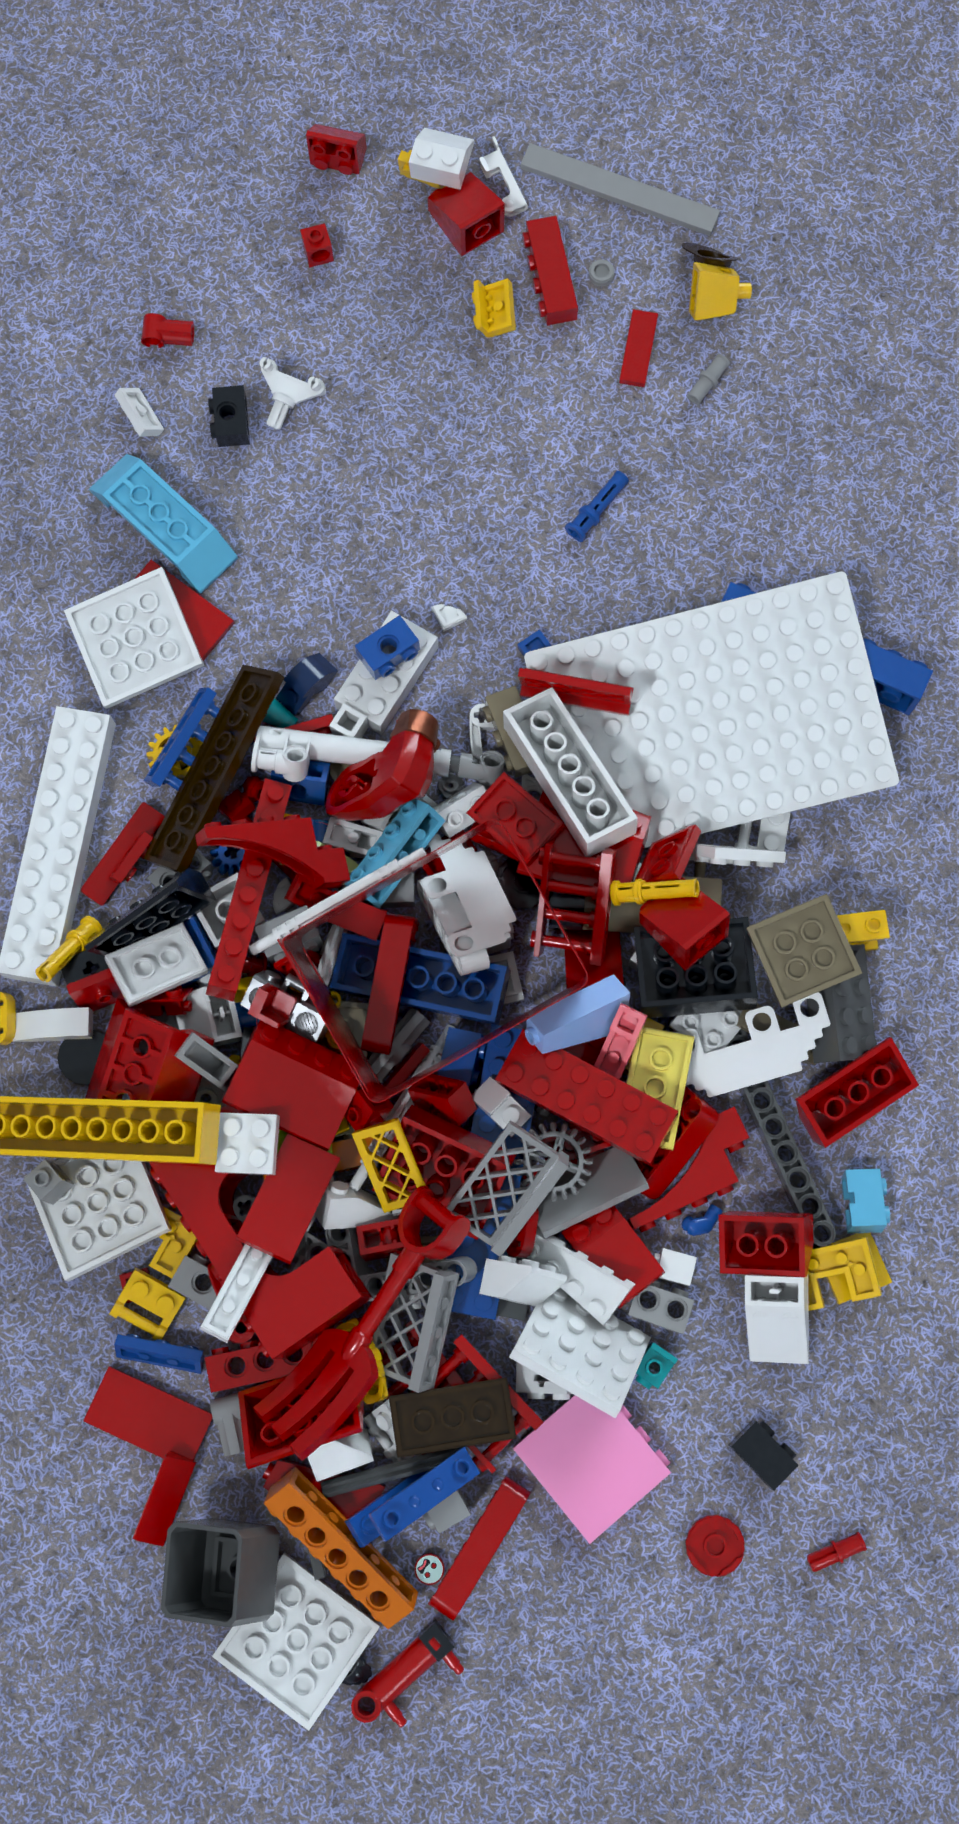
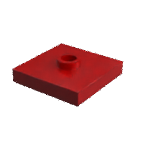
[66,968,125,1012]

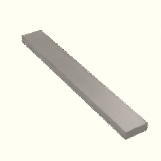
[520,143,720,236]

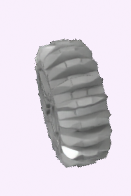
[514,1122,593,1202]

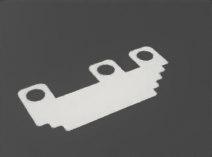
[422,834,517,957]
[676,992,830,1097]

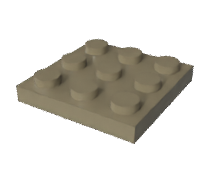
[746,893,862,1008]

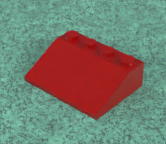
[517,790,651,886]
[221,1020,361,1151]
[372,1105,517,1240]
[238,1362,364,1469]

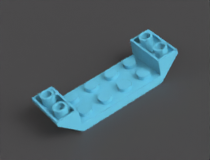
[89,454,238,594]

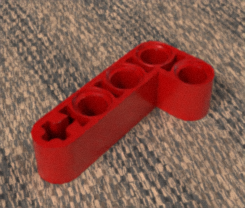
[637,1086,719,1199]

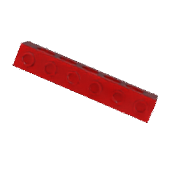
[204,1317,385,1393]

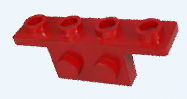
[80,802,165,906]

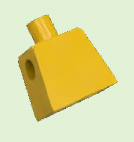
[689,262,752,320]

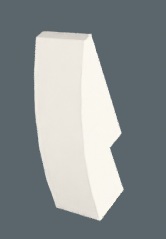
[12,1007,93,1042]

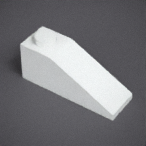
[315,1181,399,1230]

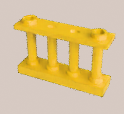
[837,910,890,951]

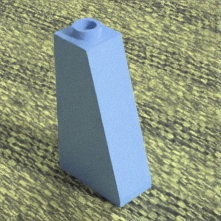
[525,974,630,1054]

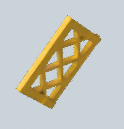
[352,1118,426,1213]

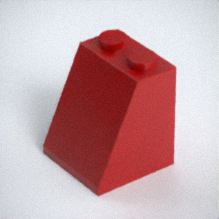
[427,172,505,257]
[639,877,730,971]

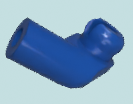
[682,1204,723,1236]

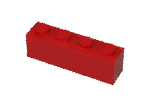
[522,216,578,326]

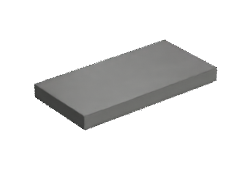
[537,1147,649,1239]

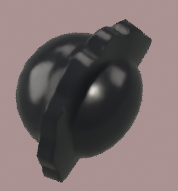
[342,1655,372,1685]

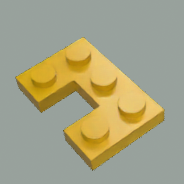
[149,1206,198,1279]
[807,1237,882,1311]

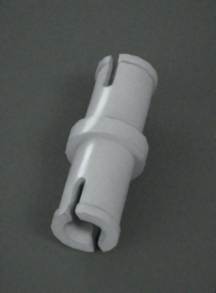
[686,354,730,406]

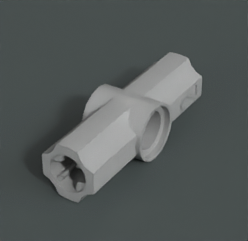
[366,1008,430,1083]

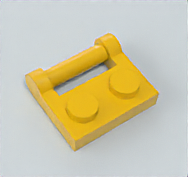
[109,1267,186,1340]

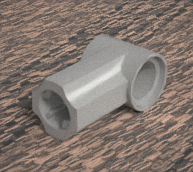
[210,1393,244,1457]

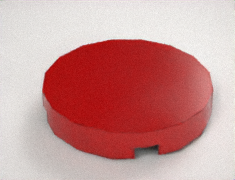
[685,1515,745,1577]

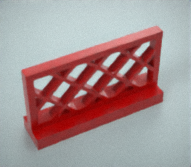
[518,668,634,716]

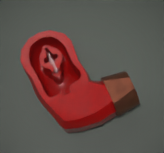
[325,709,441,821]

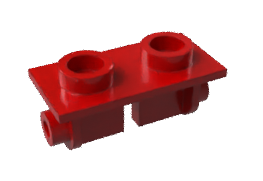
[136,985,193,1016]

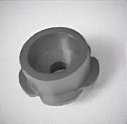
[437,773,464,799]

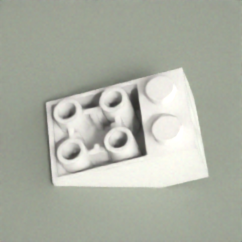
[745,1275,809,1364]

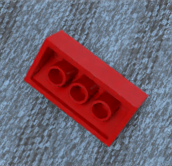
[795,1037,919,1148]

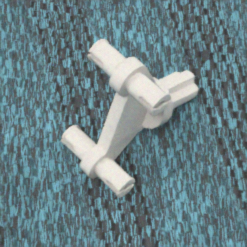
[259,357,326,430]

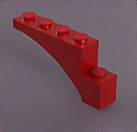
[195,815,350,890]
[628,1106,750,1233]

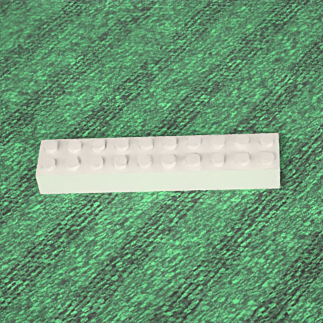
[0,706,116,987]

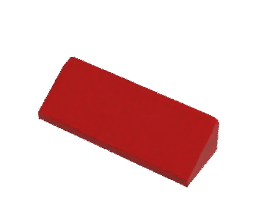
[132,1451,197,1547]

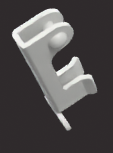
[479,136,528,217]

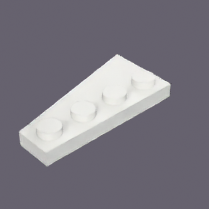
[519,1226,635,1325]

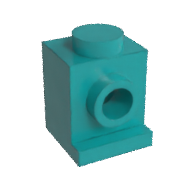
[635,1342,678,1390]

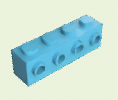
[344,799,445,908]

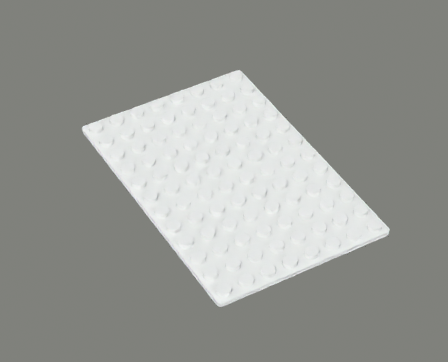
[524,571,899,848]

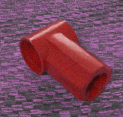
[141,313,195,348]

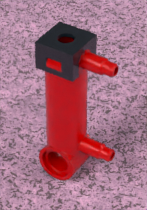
[351,1619,464,1728]

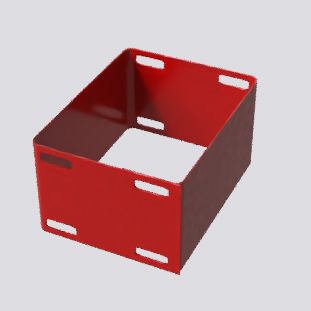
[277,819,588,1103]

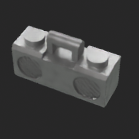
[240,970,328,1043]

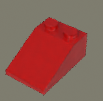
[562,1206,665,1309]

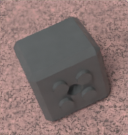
[161,1518,280,1627]

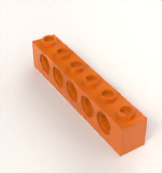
[264,1467,419,1629]

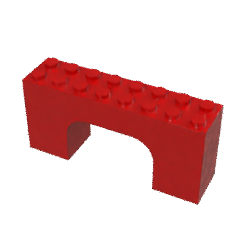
[149,1105,373,1359]

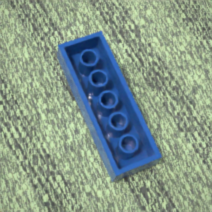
[330,933,511,1025]

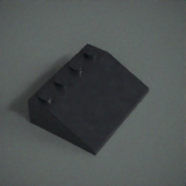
[84,868,216,956]
[634,917,758,1018]

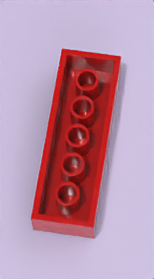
[495,1029,678,1166]

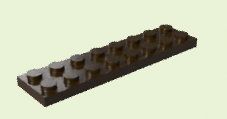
[143,664,285,873]

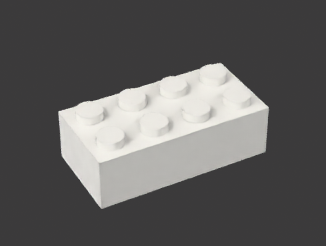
[334,610,438,735]

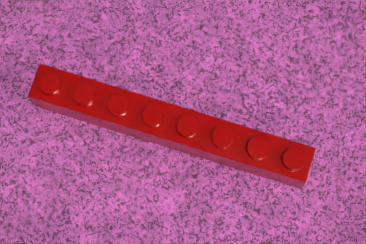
[206,778,292,1002]

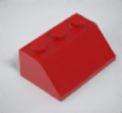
[718,1211,814,1277]

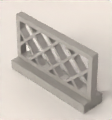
[446,1120,569,1257]
[373,1252,460,1393]

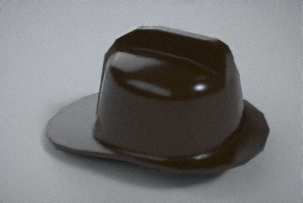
[682,242,738,268]

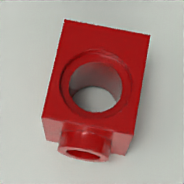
[300,223,334,268]

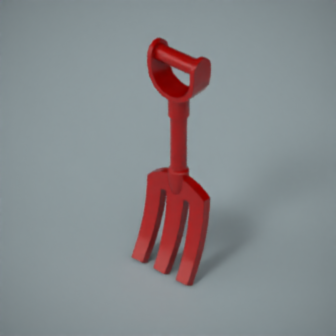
[253,1186,471,1461]

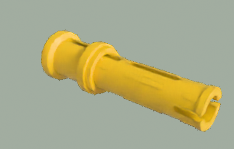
[610,878,700,906]
[35,916,103,983]

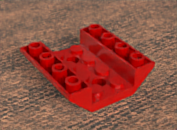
[85,998,215,1102]

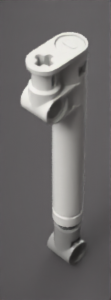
[251,725,505,787]

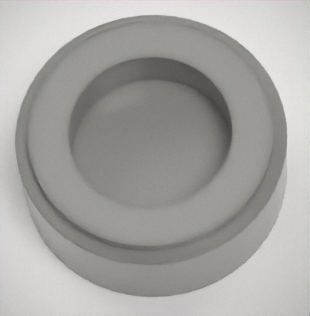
[588,259,615,287]

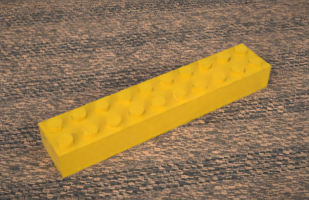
[0,1096,221,1165]

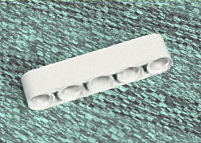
[417,878,490,976]

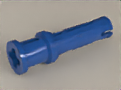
[565,471,629,542]

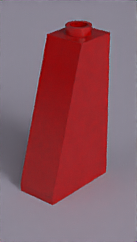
[262,1459,386,1519]

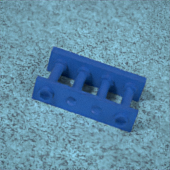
[143,687,257,791]
[344,1447,480,1548]

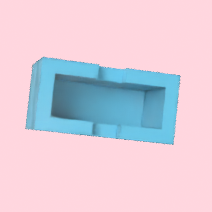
[841,1169,890,1234]

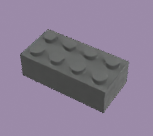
[807,944,877,1063]

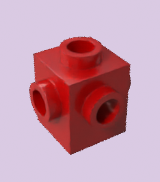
[345,1088,394,1131]

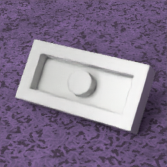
[115,388,164,437]

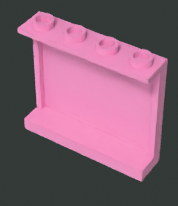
[513,1395,671,1544]

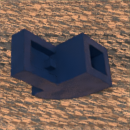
[276,653,338,716]

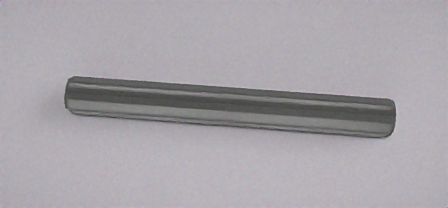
[321,1447,462,1498]

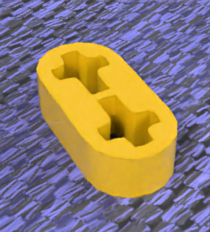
[0,992,16,1046]

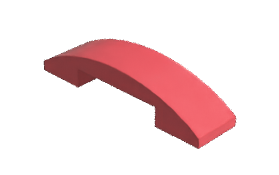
[594,1003,648,1080]

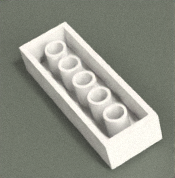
[503,687,638,857]

